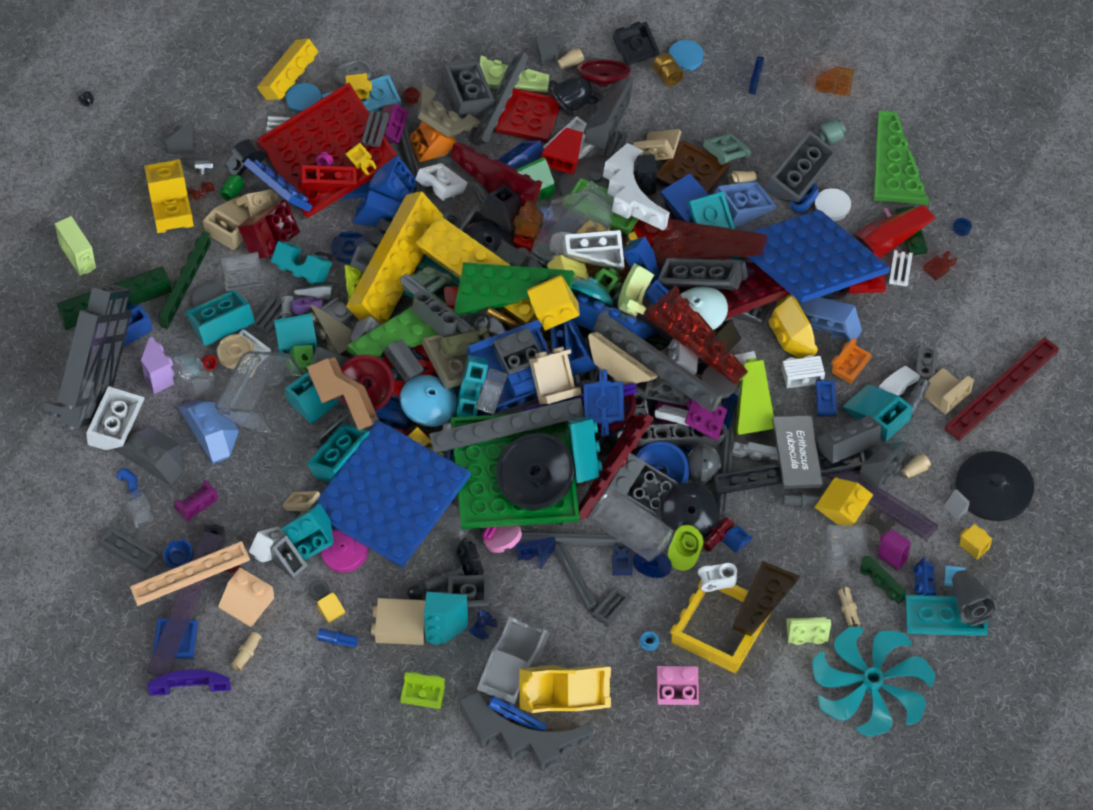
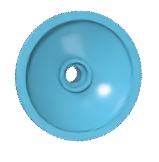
[400,375,457,427]

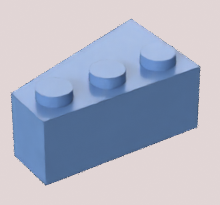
[799,297,862,343]

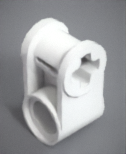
[697,563,737,592]

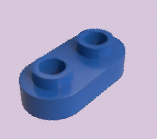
[790,183,819,213]

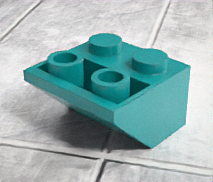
[274,313,317,359]
[285,371,339,425]
[281,503,334,560]

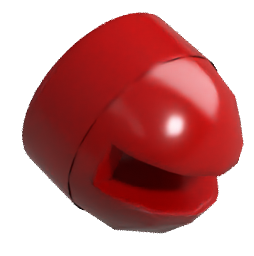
[200,354,217,370]

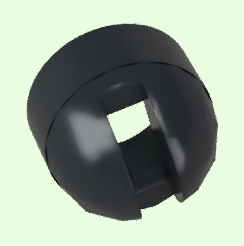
[78,91,94,107]
[407,584,423,600]

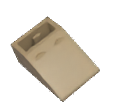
[203,196,251,250]

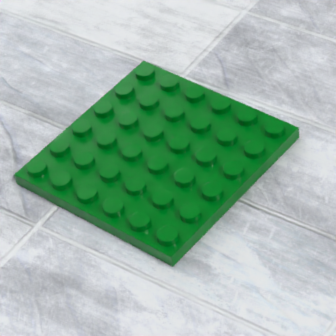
[450,414,580,529]

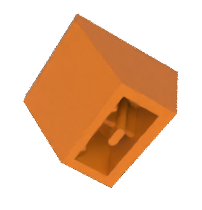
[410,121,456,162]

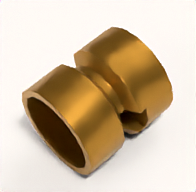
[652,53,684,87]

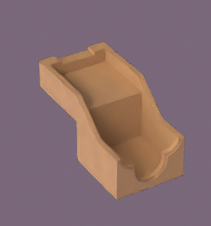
[307,357,379,430]

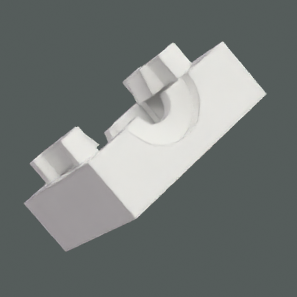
[415,163,468,201]

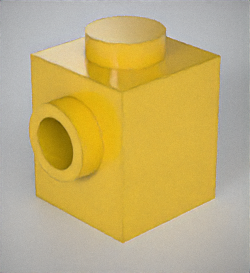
[959,524,992,560]

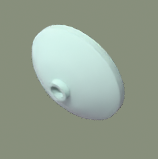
[671,287,728,332]

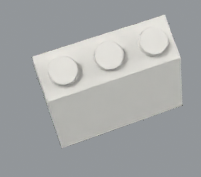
[86,386,144,450]

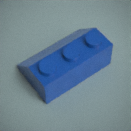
[497,141,544,169]

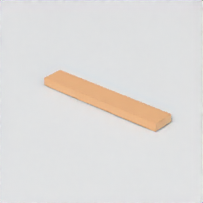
[130,541,250,606]

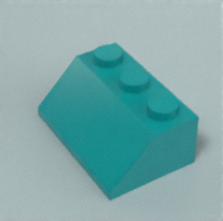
[185,289,255,346]
[568,417,602,483]
[306,423,370,483]
[424,592,468,645]

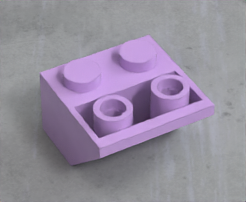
[141,337,175,394]

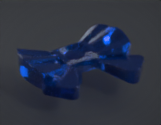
[469,610,498,640]

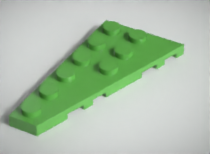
[874,111,929,205]
[347,294,472,357]

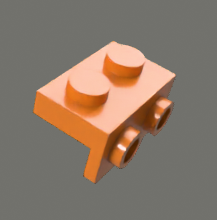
[831,338,872,384]

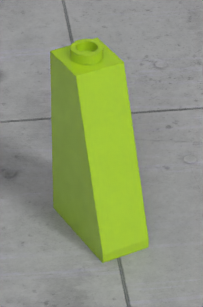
[734,357,774,436]

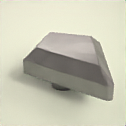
[182,158,213,175]

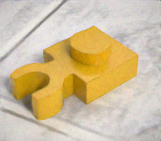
[346,143,377,175]

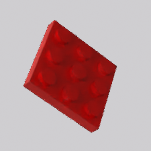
[496,88,560,143]

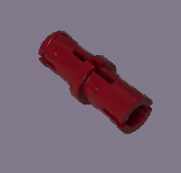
[702,517,734,552]

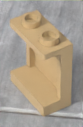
[529,347,582,404]

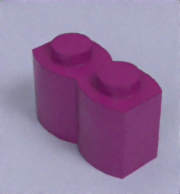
[877,529,911,571]

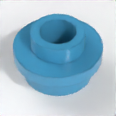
[639,631,659,651]

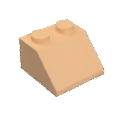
[218,568,274,627]

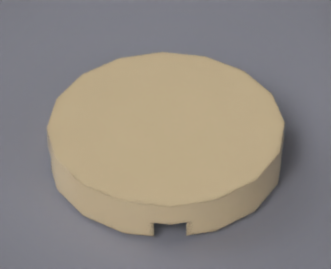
[217,334,255,369]

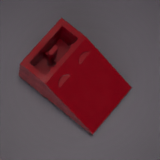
[238,199,300,260]

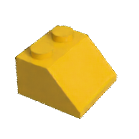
[527,274,580,330]
[815,478,873,531]

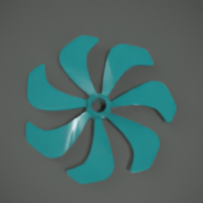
[812,627,935,737]

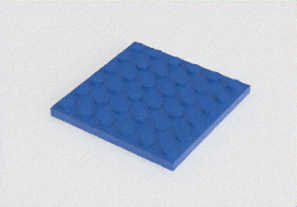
[732,210,890,303]
[313,420,471,569]

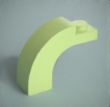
[618,263,654,317]

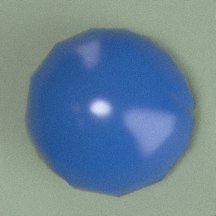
[163,539,194,569]

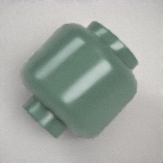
[818,118,846,145]

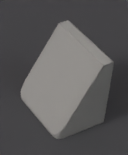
[944,489,970,519]

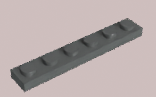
[471,53,529,145]

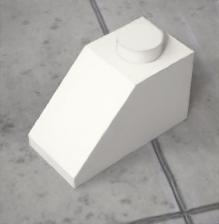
[249,526,285,562]

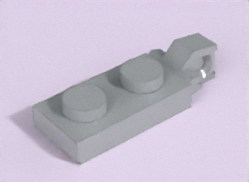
[732,442,779,464]

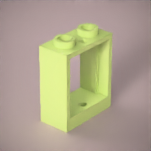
[55,216,96,276]

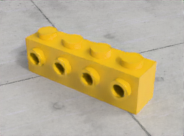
[257,38,319,100]

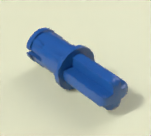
[317,628,358,647]

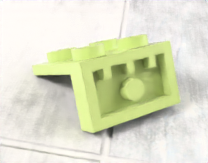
[786,617,831,645]

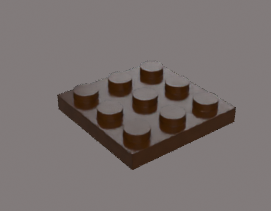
[656,140,730,194]

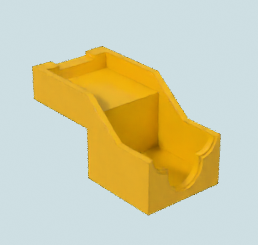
[144,159,194,233]
[519,665,611,713]

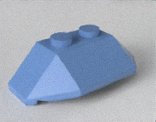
[178,400,239,464]

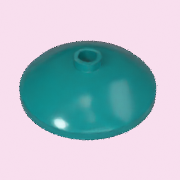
[571,277,614,308]

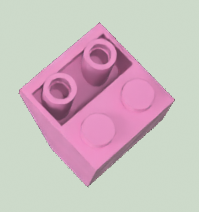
[656,666,699,705]

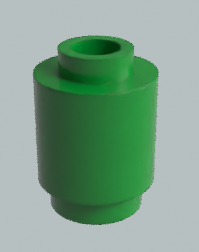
[220,174,245,201]

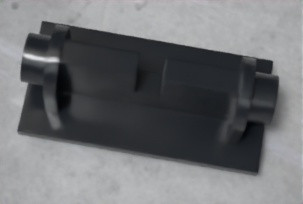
[456,538,484,576]

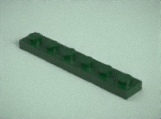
[158,231,211,329]

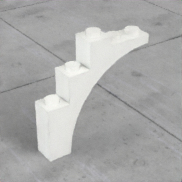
[603,143,670,230]

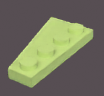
[480,56,549,93]

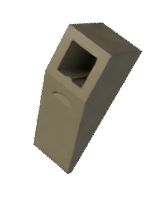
[309,305,352,356]

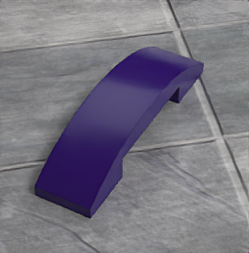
[147,670,231,696]

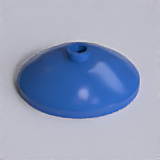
[636,441,689,486]

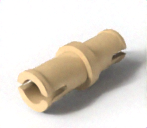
[838,587,861,627]
[230,632,262,672]

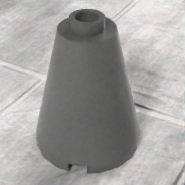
[952,570,998,626]

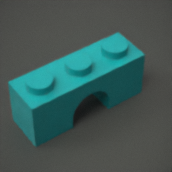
[271,241,332,285]
[456,355,488,417]

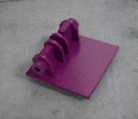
[684,399,727,441]

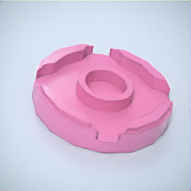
[483,526,522,553]

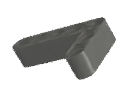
[633,391,727,450]

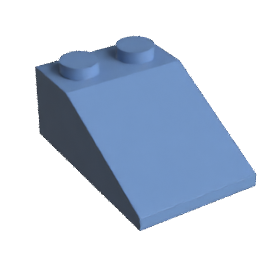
[714,181,777,227]

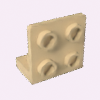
[633,129,681,160]
[235,189,280,217]
[924,368,974,415]

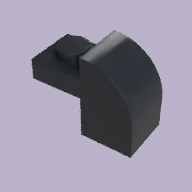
[224,139,268,176]

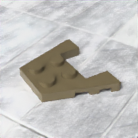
[417,84,481,137]

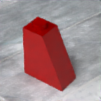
[540,128,583,175]

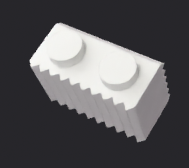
[782,355,825,389]

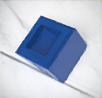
[722,526,752,553]

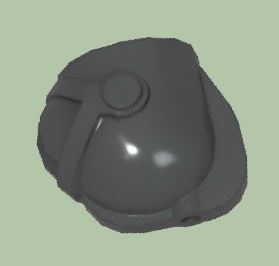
[687,444,721,485]

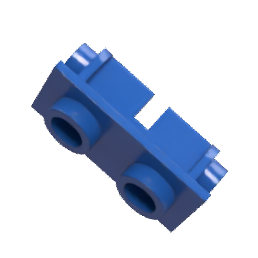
[913,557,936,596]

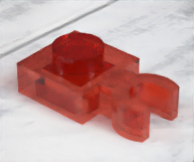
[923,251,957,281]

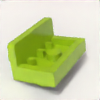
[400,672,445,709]

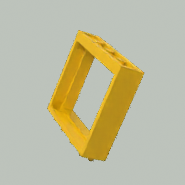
[670,579,772,674]

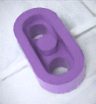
[291,297,322,315]

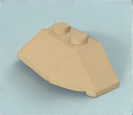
[588,332,658,385]

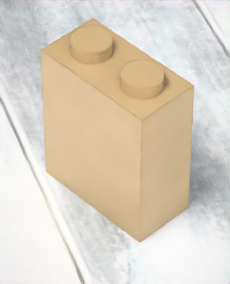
[371,598,426,645]

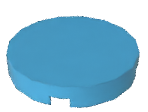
[669,40,704,71]
[286,83,322,114]

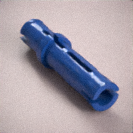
[487,695,547,732]

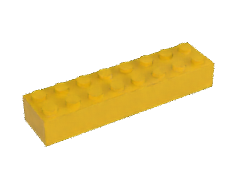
[346,191,444,325]
[416,215,538,325]

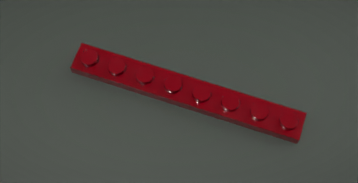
[945,337,1059,441]

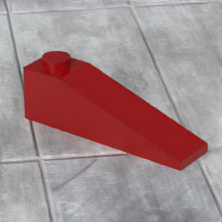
[854,205,935,258]

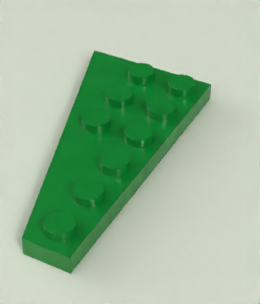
[454,262,574,316]

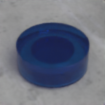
[953,218,972,236]

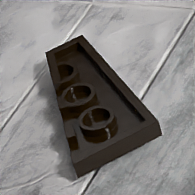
[732,561,800,636]

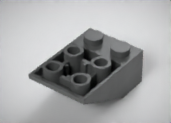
[608,453,678,516]

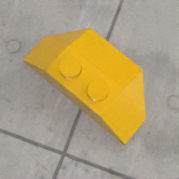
[768,295,818,358]

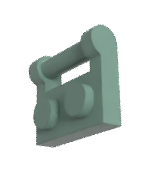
[703,133,751,165]
[402,266,453,295]

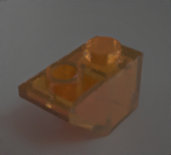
[815,66,855,96]
[514,200,544,239]

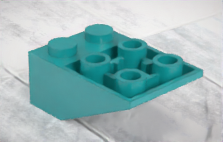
[842,384,913,442]

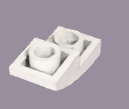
[879,366,920,396]

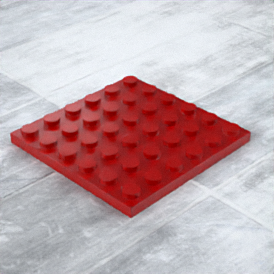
[257,83,397,219]

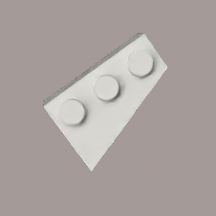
[562,230,625,271]

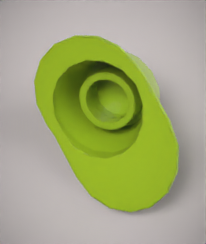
[668,525,704,571]

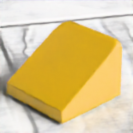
[317,592,345,623]

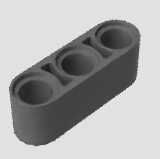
[412,291,458,337]

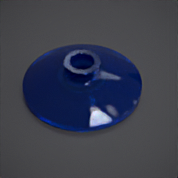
[633,549,672,578]

